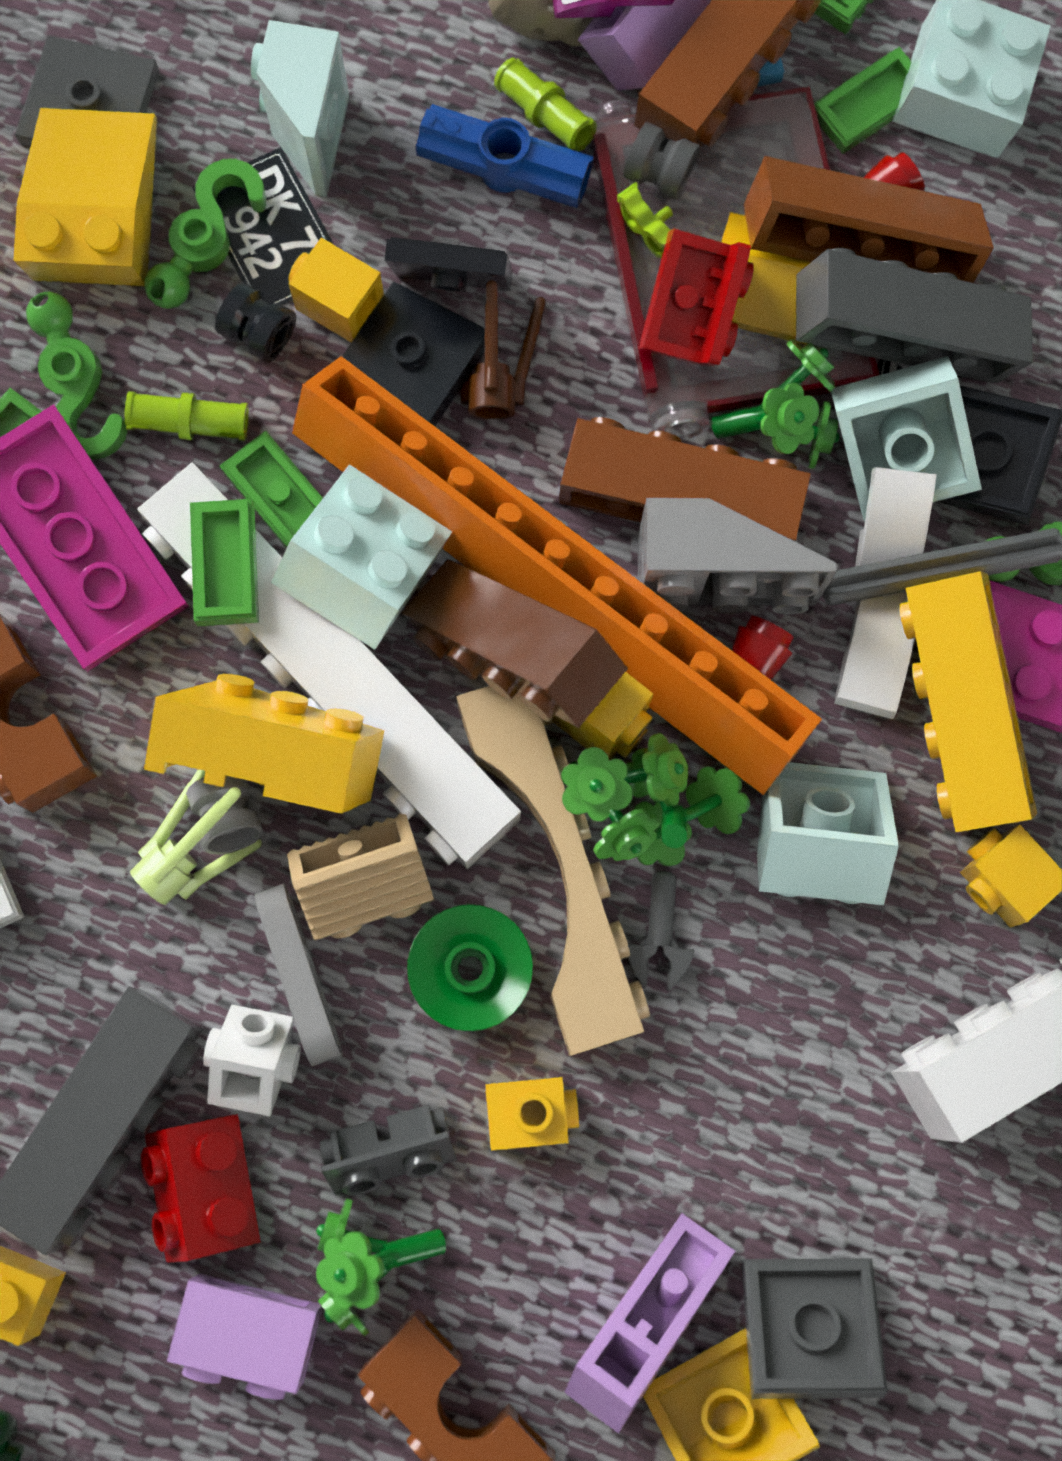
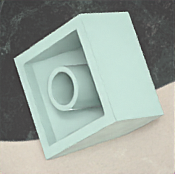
[251,20,349,197]
[831,356,982,521]
[757,762,899,905]

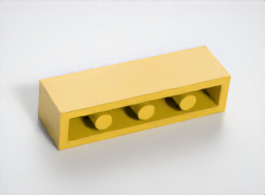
[900,571,1037,832]

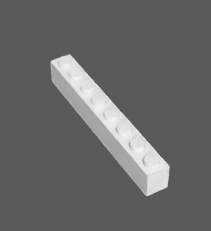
[137,462,521,869]

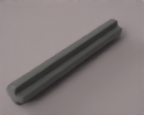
[823,528,1062,606]

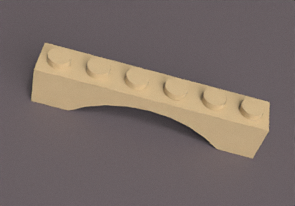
[456,686,650,1057]

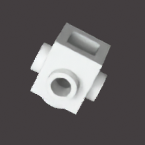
[203,1005,301,1116]

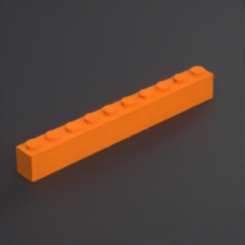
[292,356,822,795]

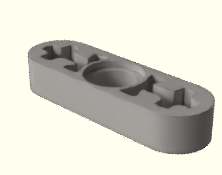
[254,883,343,1066]

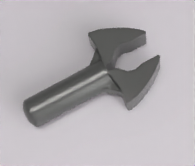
[627,871,695,991]

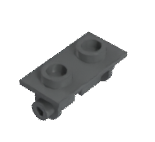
[319,1104,457,1195]

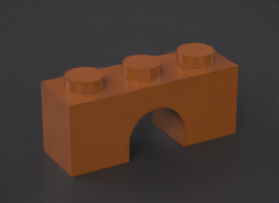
[0,614,97,813]
[358,1308,556,1461]

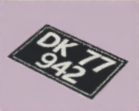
[193,147,334,305]

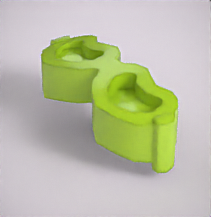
[617,182,673,259]

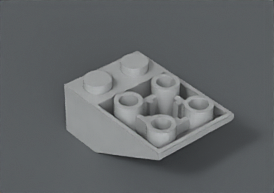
[638,498,837,614]

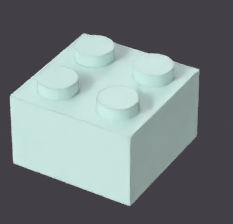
[892,0,1051,158]
[271,464,452,650]

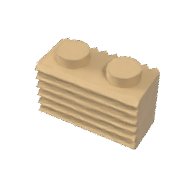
[287,813,435,941]

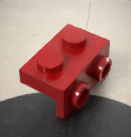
[638,228,754,367]
[141,1114,261,1263]

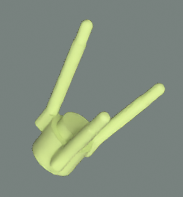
[130,769,262,905]

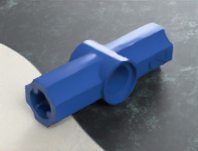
[416,104,594,208]

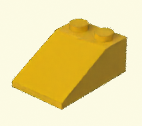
[13,108,157,286]

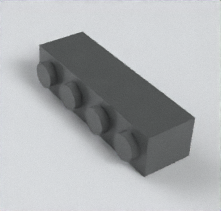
[796,248,1033,383]
[0,986,203,1255]

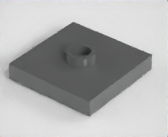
[15,35,159,147]
[742,1258,888,1399]

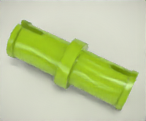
[494,57,597,152]
[125,391,249,441]

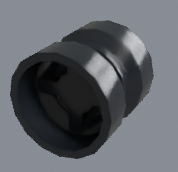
[215,282,297,363]

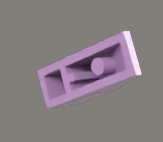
[564,1213,735,1433]

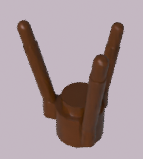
[460,280,546,419]

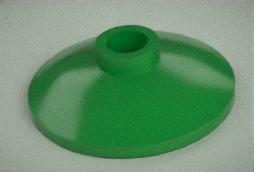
[407,904,533,1031]

